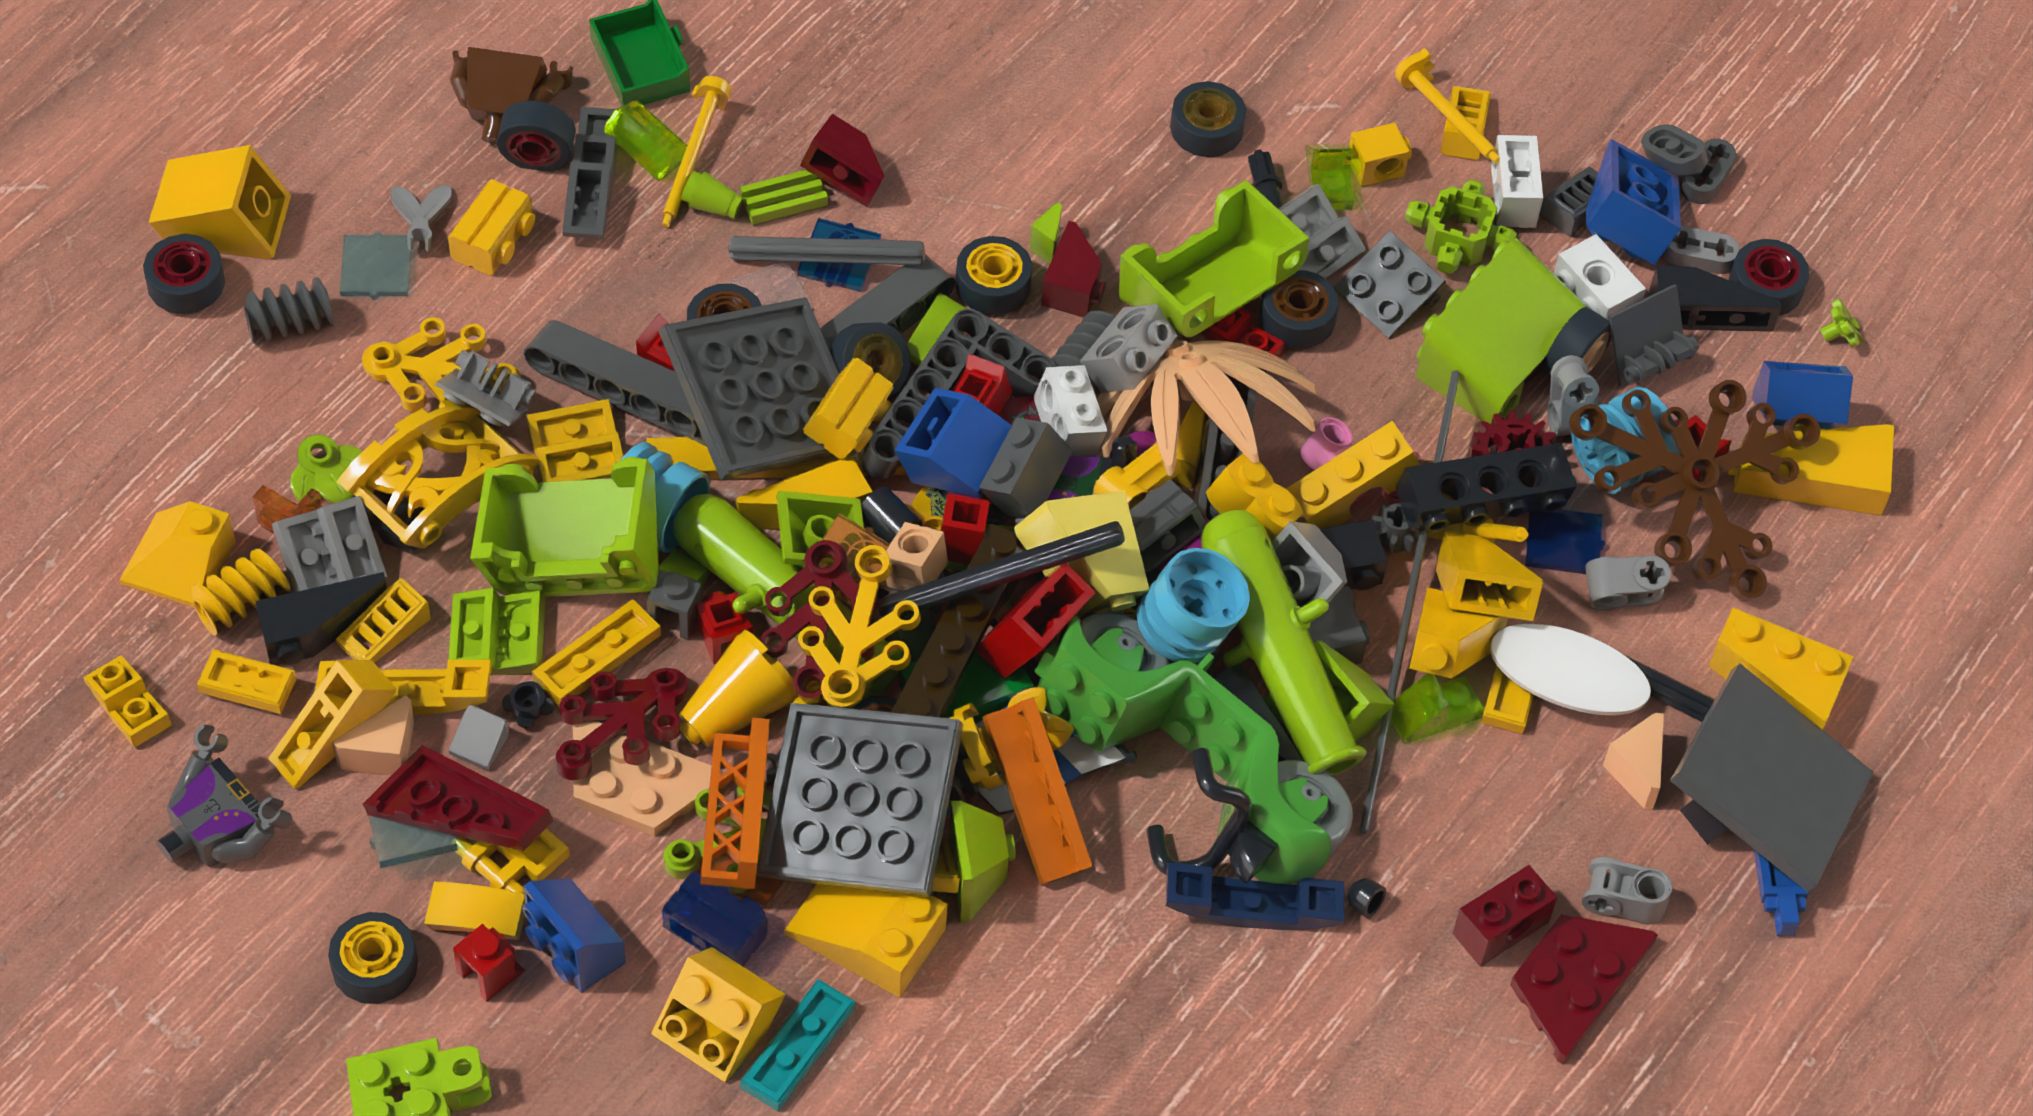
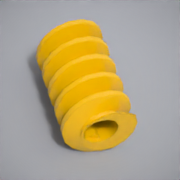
[191,549,291,636]

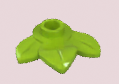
[290,434,363,504]

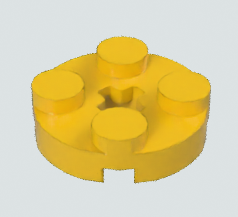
[949,703,1005,791]

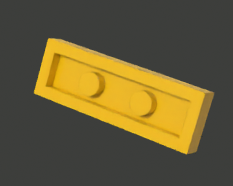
[532,599,661,706]

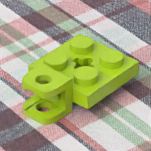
[346,1037,492,1116]

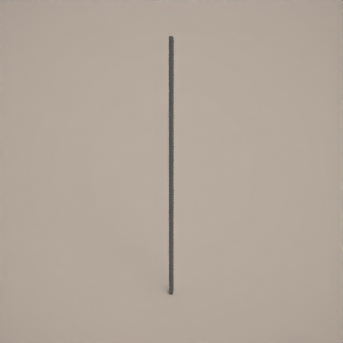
[1360,370,1460,834]

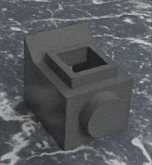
[647,571,702,640]

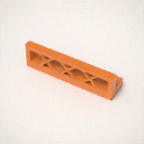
[982,697,1093,885]
[700,717,770,889]

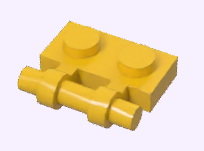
[452,829,570,894]

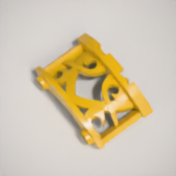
[337,399,539,549]

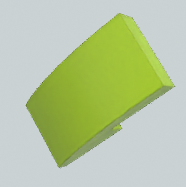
[907,293,967,367]

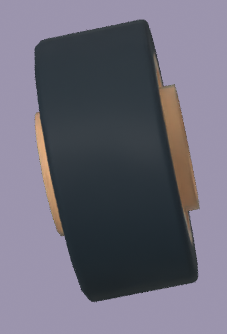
[1544,306,1612,375]

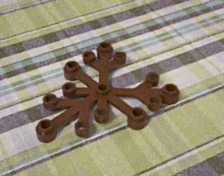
[1569,380,1821,601]

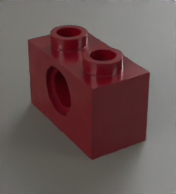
[1452,865,1557,967]

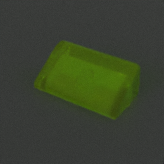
[604,100,687,181]

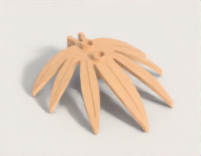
[1097,337,1316,476]

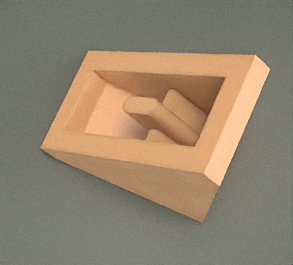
[332,695,415,775]
[1603,713,1664,810]

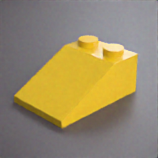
[784,884,947,998]

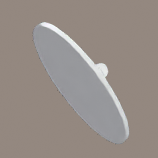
[1490,624,1651,715]

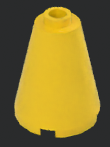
[679,630,798,747]

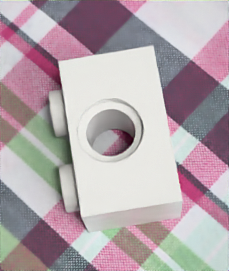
[1553,234,1646,320]

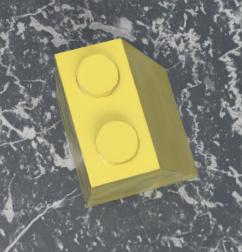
[1014,490,1150,619]

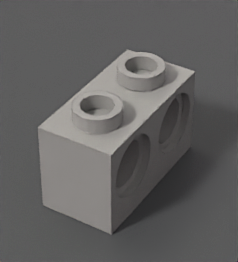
[1080,304,1178,392]

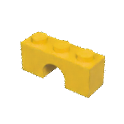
[1286,421,1420,529]

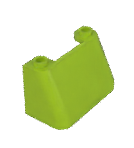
[470,456,659,597]

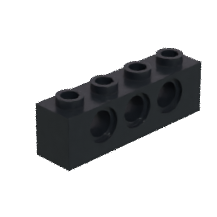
[1395,443,1577,532]

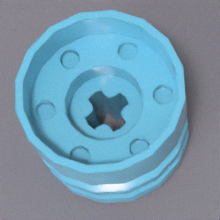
[1571,387,1680,494]
[610,442,711,553]
[1136,548,1250,663]

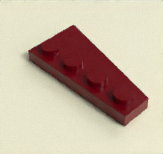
[363,745,553,851]

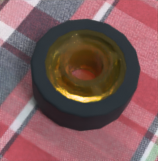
[1170,81,1246,157]
[830,322,911,399]

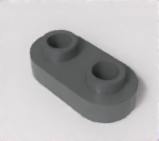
[1641,124,1709,176]

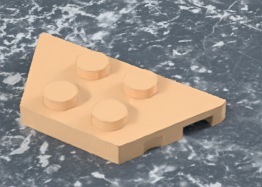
[573,720,727,837]

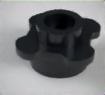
[502,681,555,728]

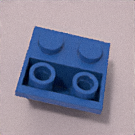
[1752,361,1853,429]
[894,388,1012,498]
[522,878,626,993]

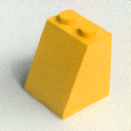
[149,145,291,259]

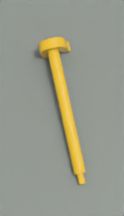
[1395,48,1500,164]
[662,76,732,228]
[1459,518,1528,544]

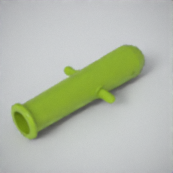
[673,494,904,699]
[1201,509,1367,776]

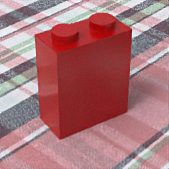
[976,563,1095,679]

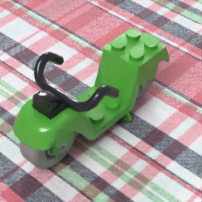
[1035,612,1353,884]

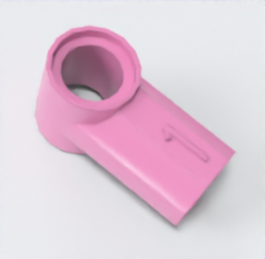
[1300,417,1374,503]

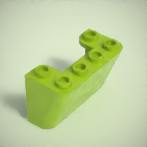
[1119,180,1309,337]
[1416,237,1586,424]

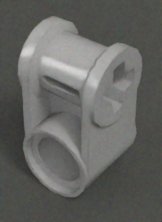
[1547,355,1599,437]
[1585,555,1671,610]
[1582,857,1672,925]

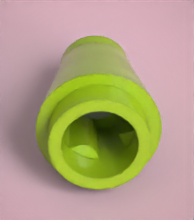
[681,171,744,219]

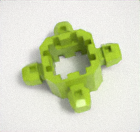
[1405,179,1517,274]

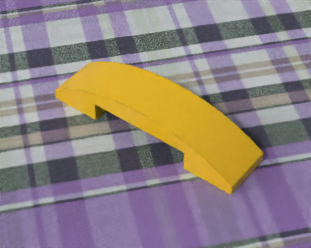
[315,660,492,715]

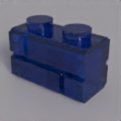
[662,871,768,966]

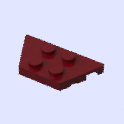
[1510,914,1658,1064]

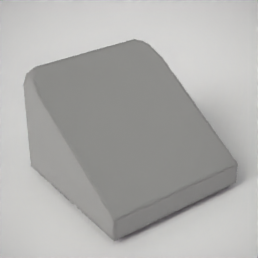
[449,705,509,770]

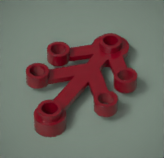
[760,540,879,703]
[556,668,688,780]

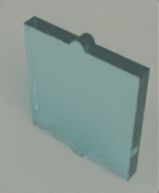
[340,232,411,300]
[369,817,458,869]

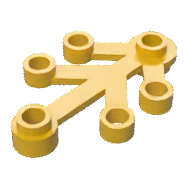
[362,317,521,412]
[798,545,921,708]

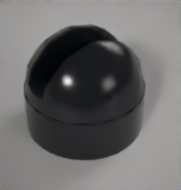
[1347,878,1386,918]

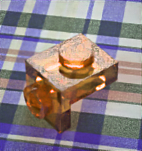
[252,485,323,533]

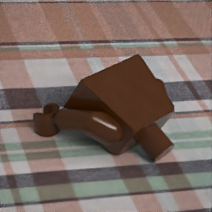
[450,47,573,144]

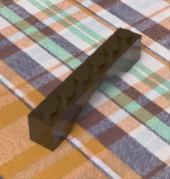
[891,524,1026,718]

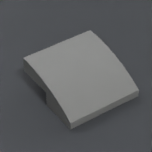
[1279,184,1366,278]
[271,496,387,592]

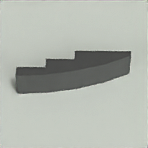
[562,107,621,239]

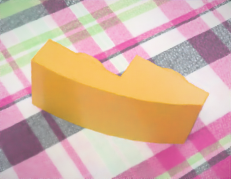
[83,655,172,748]
[424,881,526,940]

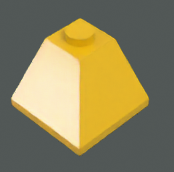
[120,501,236,608]

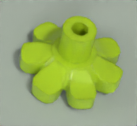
[1820,298,1864,348]

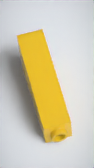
[1728,424,1894,516]

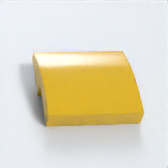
[527,399,623,482]

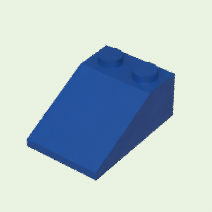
[1586,139,1681,265]

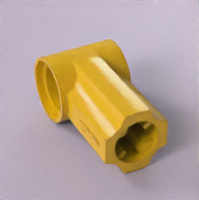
[1094,443,1182,510]

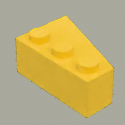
[1708,607,1854,730]

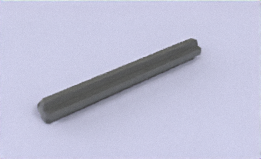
[728,236,925,265]

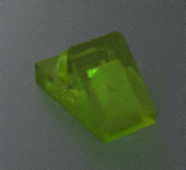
[1305,143,1354,210]
[1391,673,1484,744]

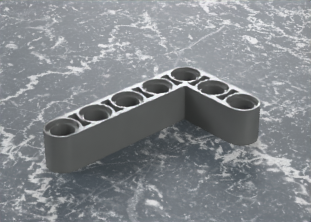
[861,308,1057,480]

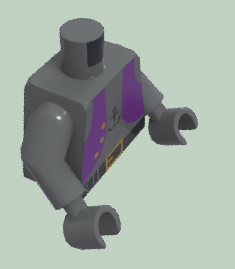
[157,724,292,866]

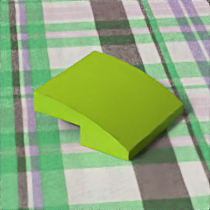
[448,587,546,675]

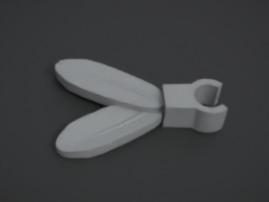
[391,185,452,251]

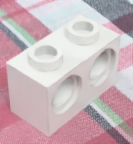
[1491,135,1543,228]
[1033,365,1108,457]

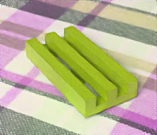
[740,169,828,225]

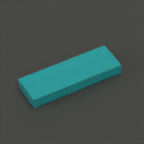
[740,979,856,1112]

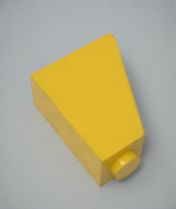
[1435,531,1543,621]
[1409,587,1508,679]

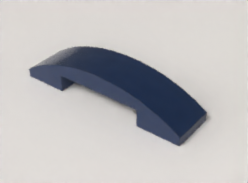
[1166,862,1344,930]

